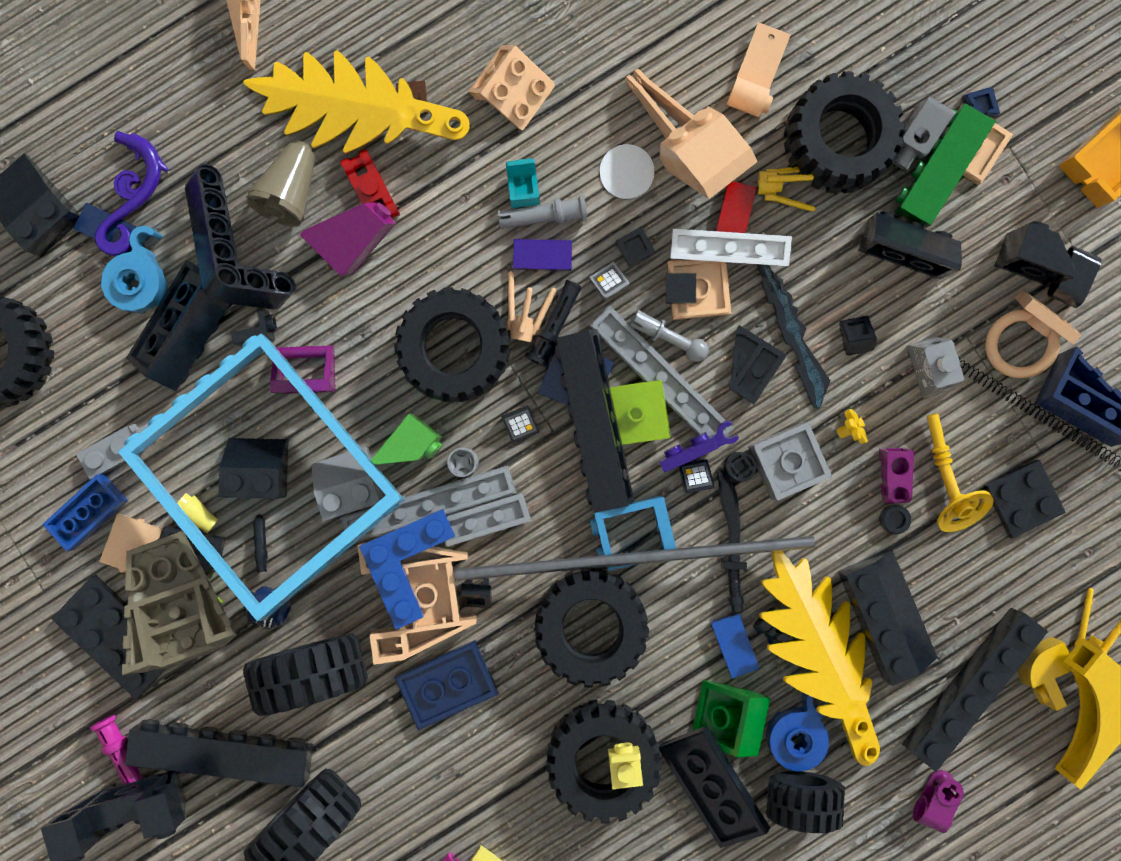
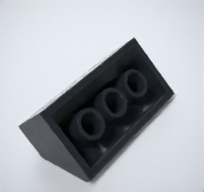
[126,259,232,391]
[837,549,938,686]

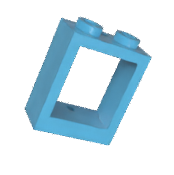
[590,495,676,571]

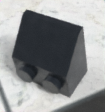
[994,221,1077,287]
[218,438,288,499]

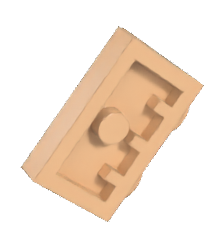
[468,45,555,130]

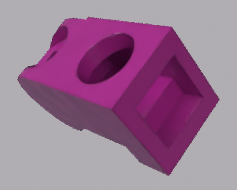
[879,448,914,504]

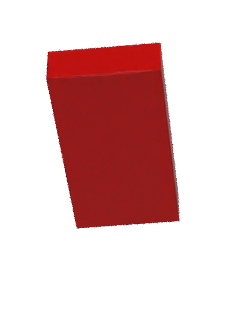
[715,181,757,233]

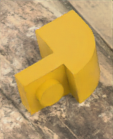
[1018,637,1071,711]

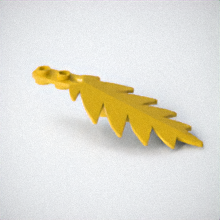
[243,50,470,154]
[759,551,880,766]

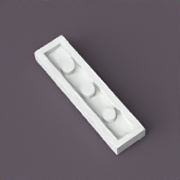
[670,228,792,266]

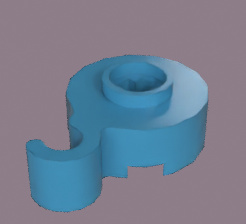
[101,226,168,314]

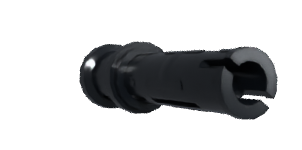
[524,280,582,368]

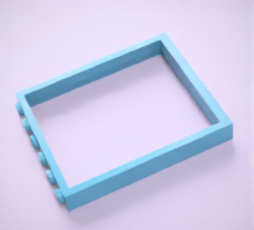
[118,334,405,621]

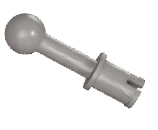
[629,309,709,362]

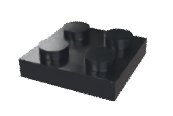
[983,460,1066,538]

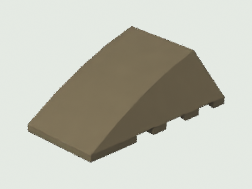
[122,531,237,676]

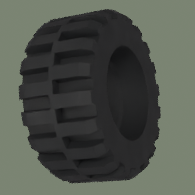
[784,71,906,194]
[394,287,510,403]
[0,296,54,408]
[534,569,649,688]
[243,633,368,716]
[547,700,662,824]
[244,768,362,861]

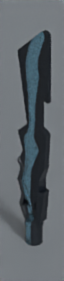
[756,264,831,409]

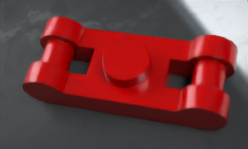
[340,148,400,219]

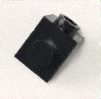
[231,308,277,347]

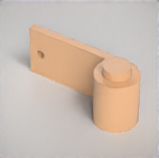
[726,22,791,117]

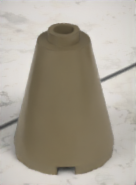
[246,141,315,227]

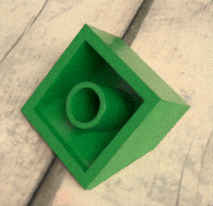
[692,680,770,758]

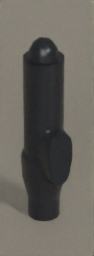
[253,514,268,572]

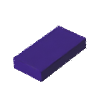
[513,239,572,271]

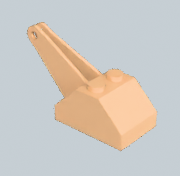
[625,68,757,199]

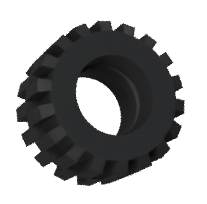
[766,771,845,834]

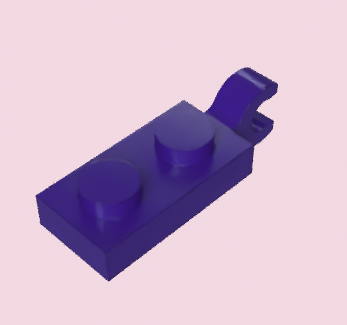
[659,420,739,473]

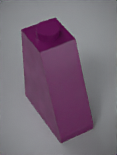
[300,202,396,276]

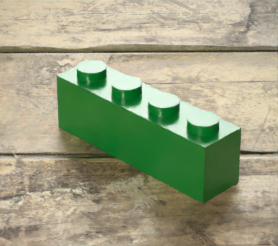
[894,103,996,229]

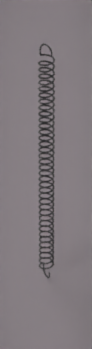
[958,357,1121,471]

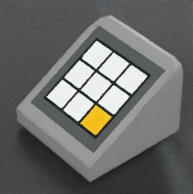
[589,261,630,302]

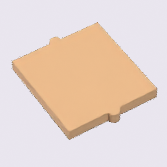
[99,513,164,573]

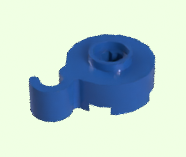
[766,692,829,772]

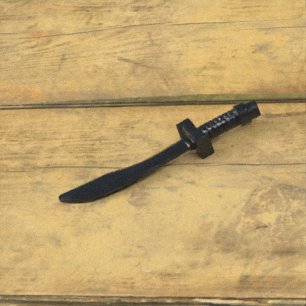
[717,470,747,612]

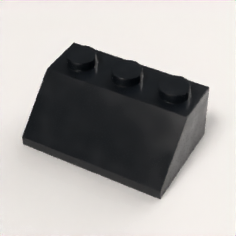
[858,211,962,280]

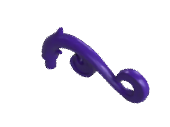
[94,131,169,256]

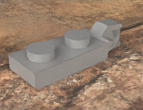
[76,423,149,480]

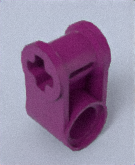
[913,770,964,833]

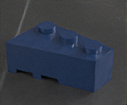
[1035,346,1121,447]

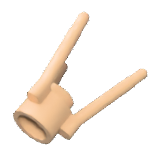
[506,271,556,342]

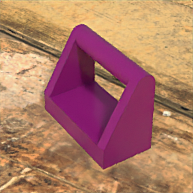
[270,345,336,394]

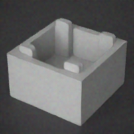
[748,422,832,501]

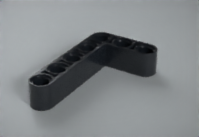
[185,163,296,310]

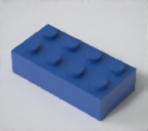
[42,474,128,552]

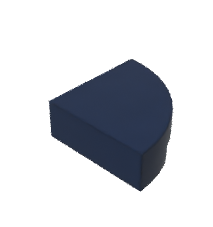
[961,86,1001,118]

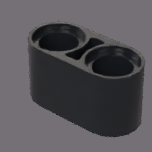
[1047,246,1102,308]

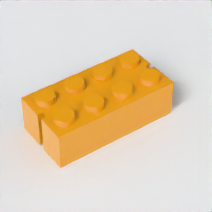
[1058,108,1121,208]

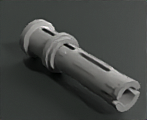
[498,195,588,229]

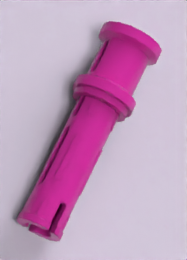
[89,714,143,784]

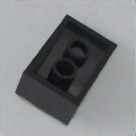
[0,153,80,257]

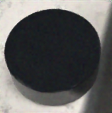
[879,505,911,534]

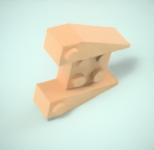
[357,542,477,665]

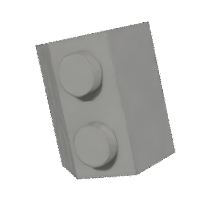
[311,446,384,521]

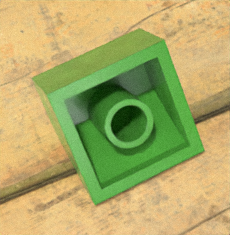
[371,414,443,465]

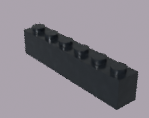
[555,329,635,512]
[902,608,1048,772]
[125,719,314,787]

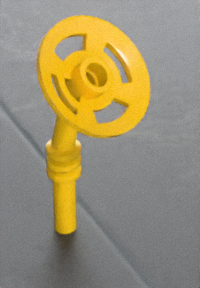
[927,413,994,532]

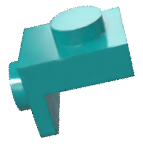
[506,158,540,208]

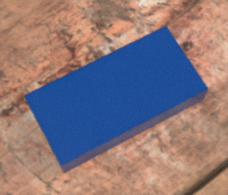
[710,612,760,679]

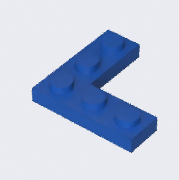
[359,509,455,629]

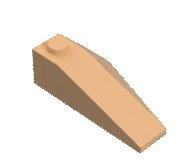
[226,0,261,70]

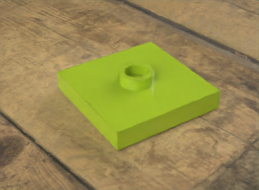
[610,380,671,445]

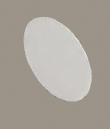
[600,144,654,199]

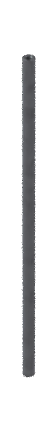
[455,536,815,581]

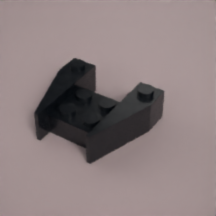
[41,771,186,861]

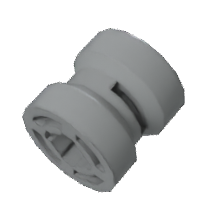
[447,448,479,477]

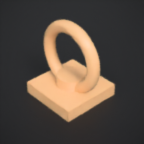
[985,289,1082,378]

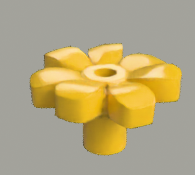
[837,409,868,445]

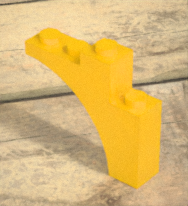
[1055,638,1121,790]

